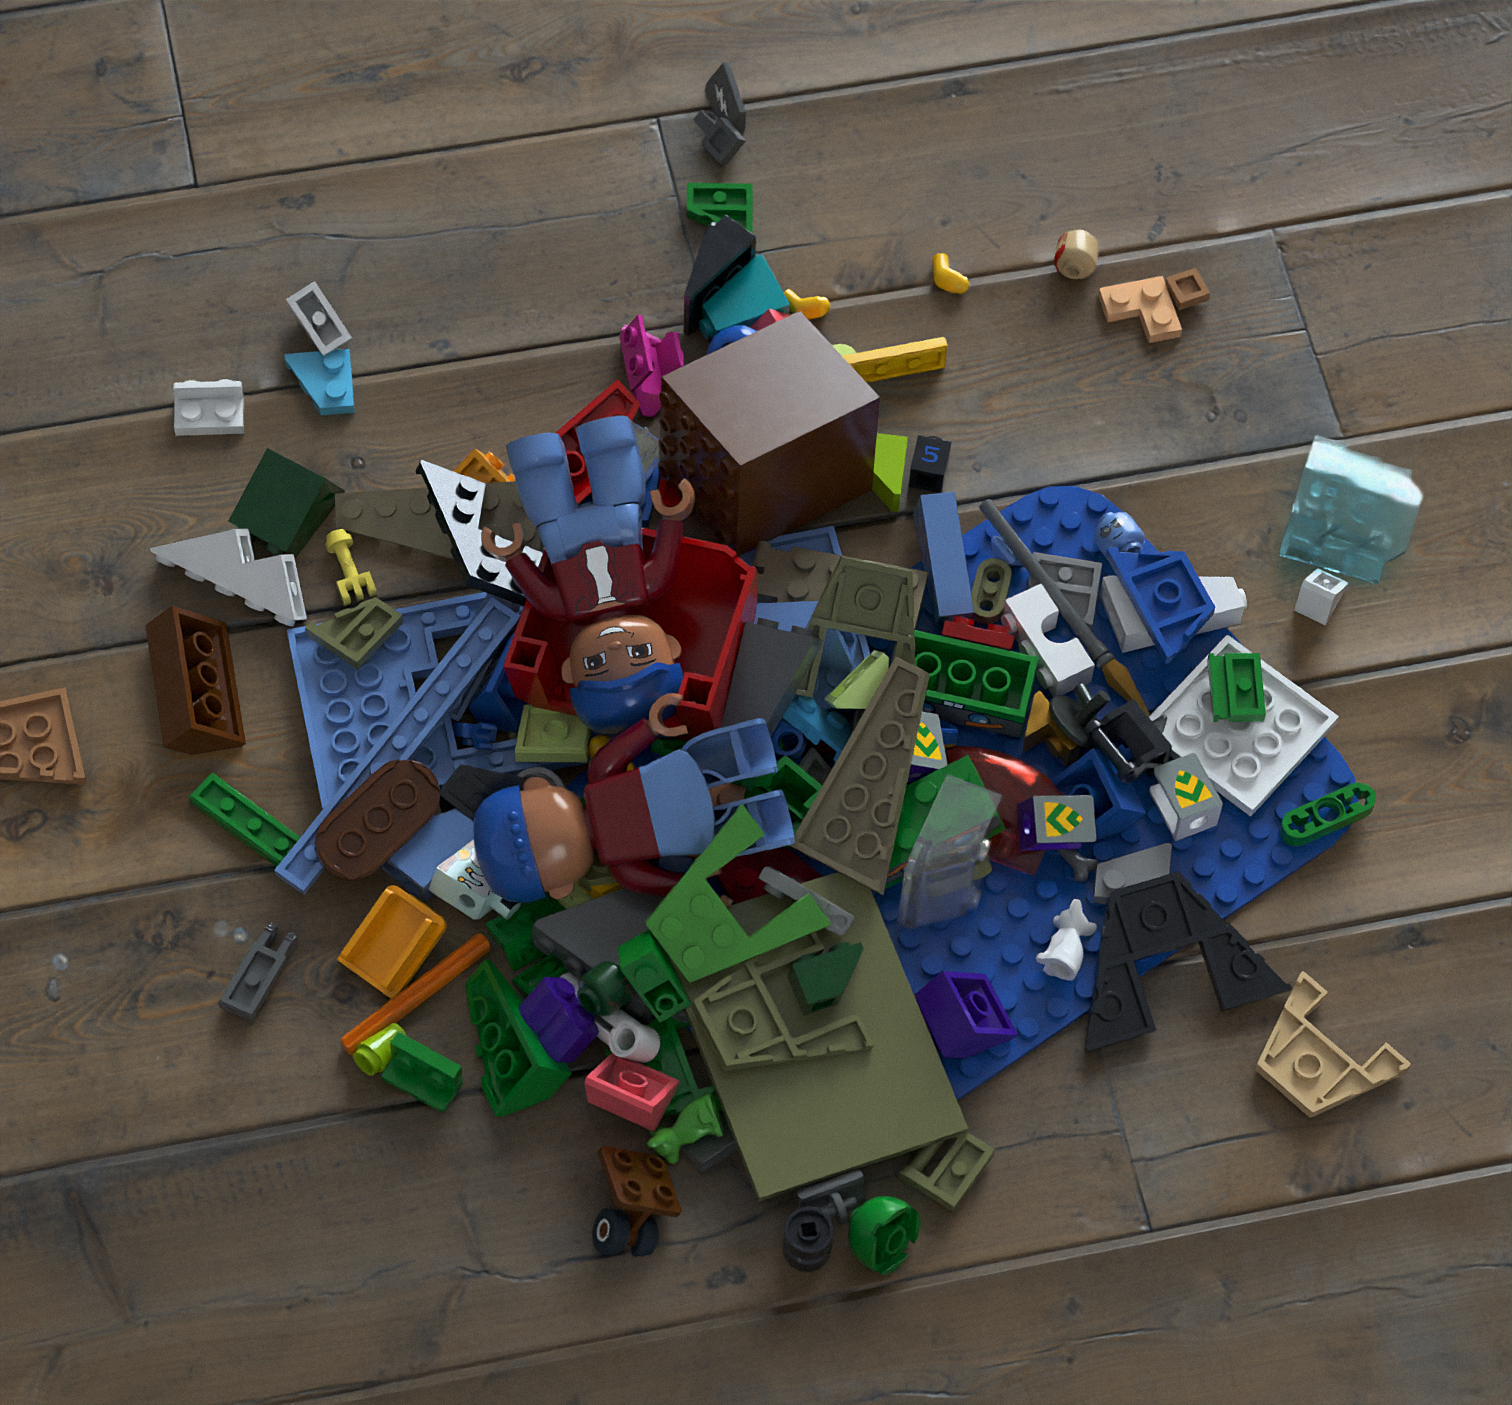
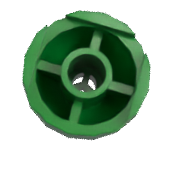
[848,1196,921,1275]

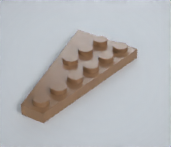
[0,687,87,785]

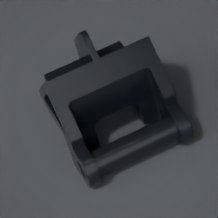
[1083,699,1172,784]

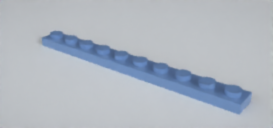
[274,597,520,895]

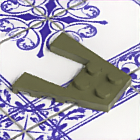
[795,556,915,697]
[691,932,874,1071]

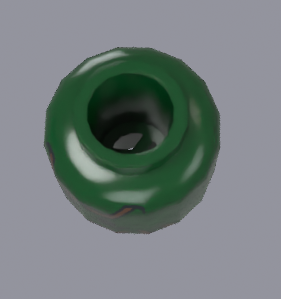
[577,961,633,1017]

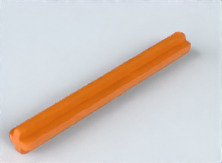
[340,933,491,1056]

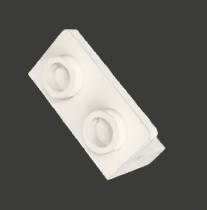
[173,379,244,436]

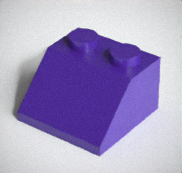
[914,971,1018,1059]

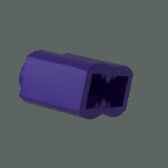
[518,977,599,1063]

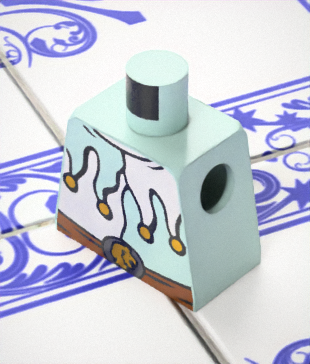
[429,839,521,920]

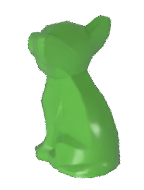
[647,1093,724,1164]

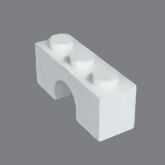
[1001,584,1095,698]

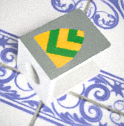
[1149,753,1223,841]

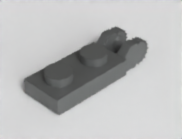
[218,923,299,1022]

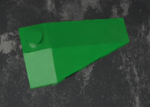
[465,959,572,1117]

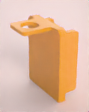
[337,885,447,999]

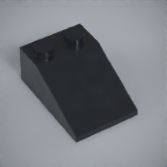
[683,215,756,336]

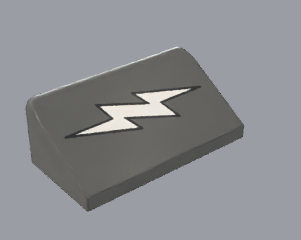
[705,61,746,133]

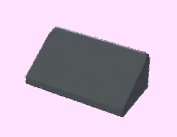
[680,1114,738,1174]

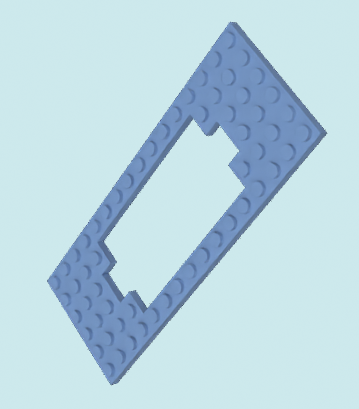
[287,526,870,810]

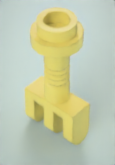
[325,529,377,606]

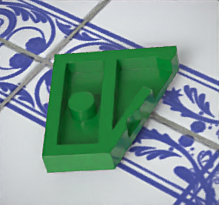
[687,183,753,234]

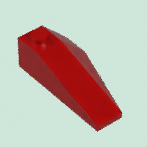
[555,379,641,504]

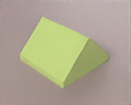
[824,650,889,709]

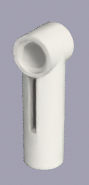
[560,972,660,1063]

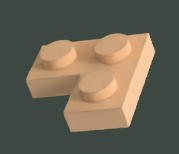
[1098,276,1182,343]

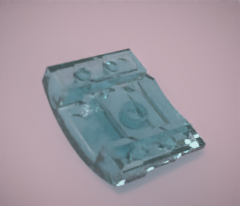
[1278,435,1423,584]

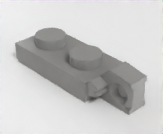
[759,866,855,936]

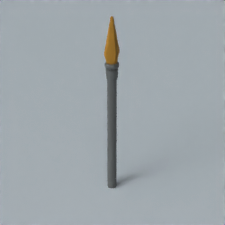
[979,499,1150,717]

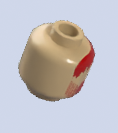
[1054,230,1100,279]

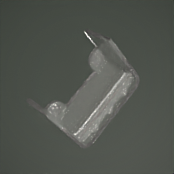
[897,774,1002,929]

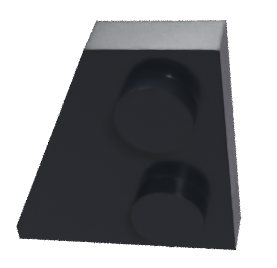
[439,764,529,821]

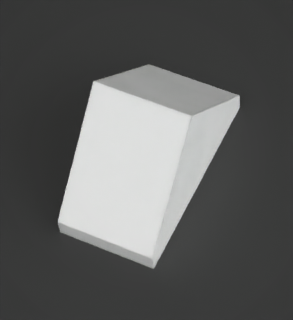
[1294,568,1349,625]

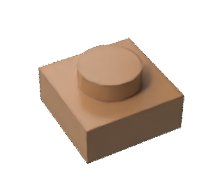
[1165,268,1210,311]

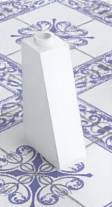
[1100,576,1247,653]

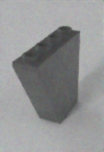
[530,888,664,1023]

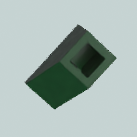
[788,942,864,1016]

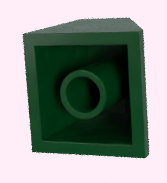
[228,448,345,558]

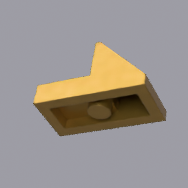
[1022,691,1080,767]

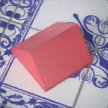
[584,1052,680,1132]

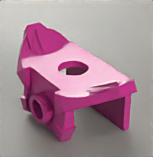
[619,315,684,417]

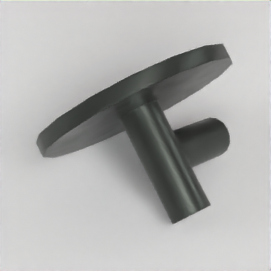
[1049,683,1110,750]

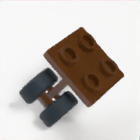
[592,1146,682,1257]

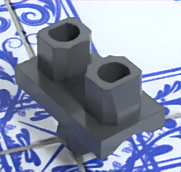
[797,1169,867,1225]

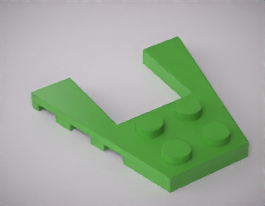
[645,804,831,983]

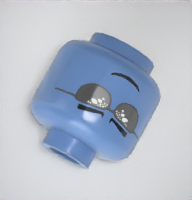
[1093,512,1145,560]

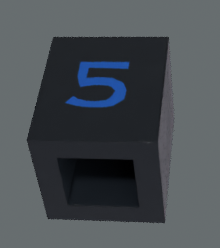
[908,435,952,493]

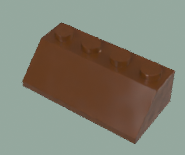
[145,606,246,755]

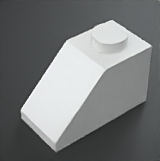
[286,281,352,356]

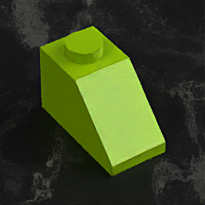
[872,433,908,512]

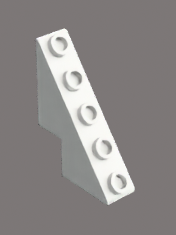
[150,529,307,626]

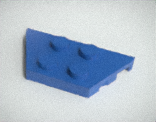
[1106,547,1216,664]

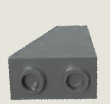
[720,617,823,737]

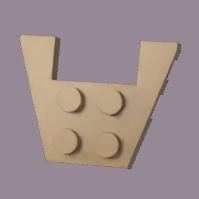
[1255,971,1411,1118]

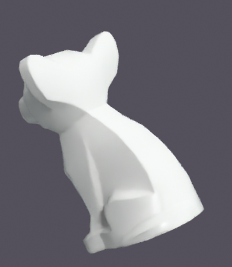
[1036,899,1097,980]

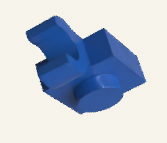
[452,722,497,751]

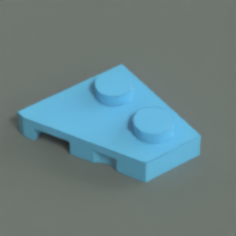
[284,349,355,415]

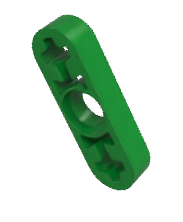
[1280,782,1376,846]

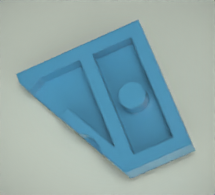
[782,694,850,762]

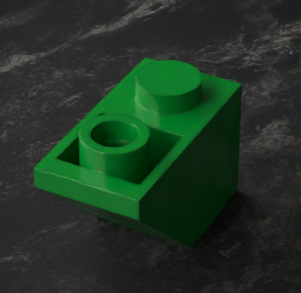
[618,929,691,1022]

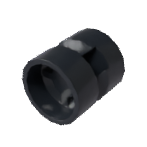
[783,1206,834,1272]

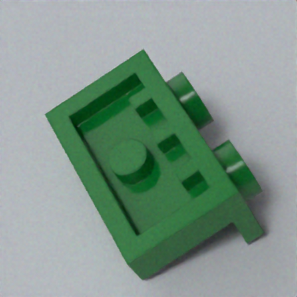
[485,892,565,971]
[381,1032,463,1113]

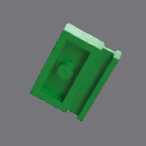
[1207,653,1266,722]

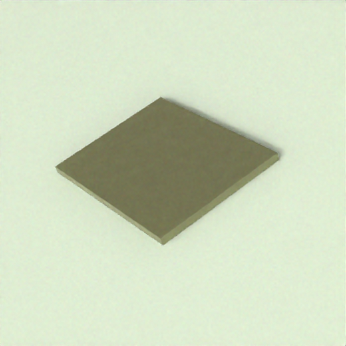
[670,872,969,1202]

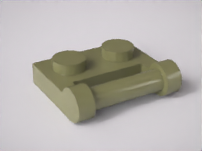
[897,1132,995,1212]

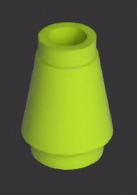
[353,1023,407,1076]

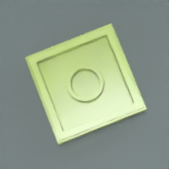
[515,705,592,762]

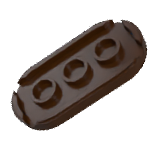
[315,759,440,881]

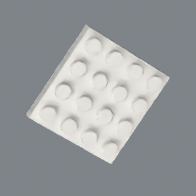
[1149,635,1339,817]

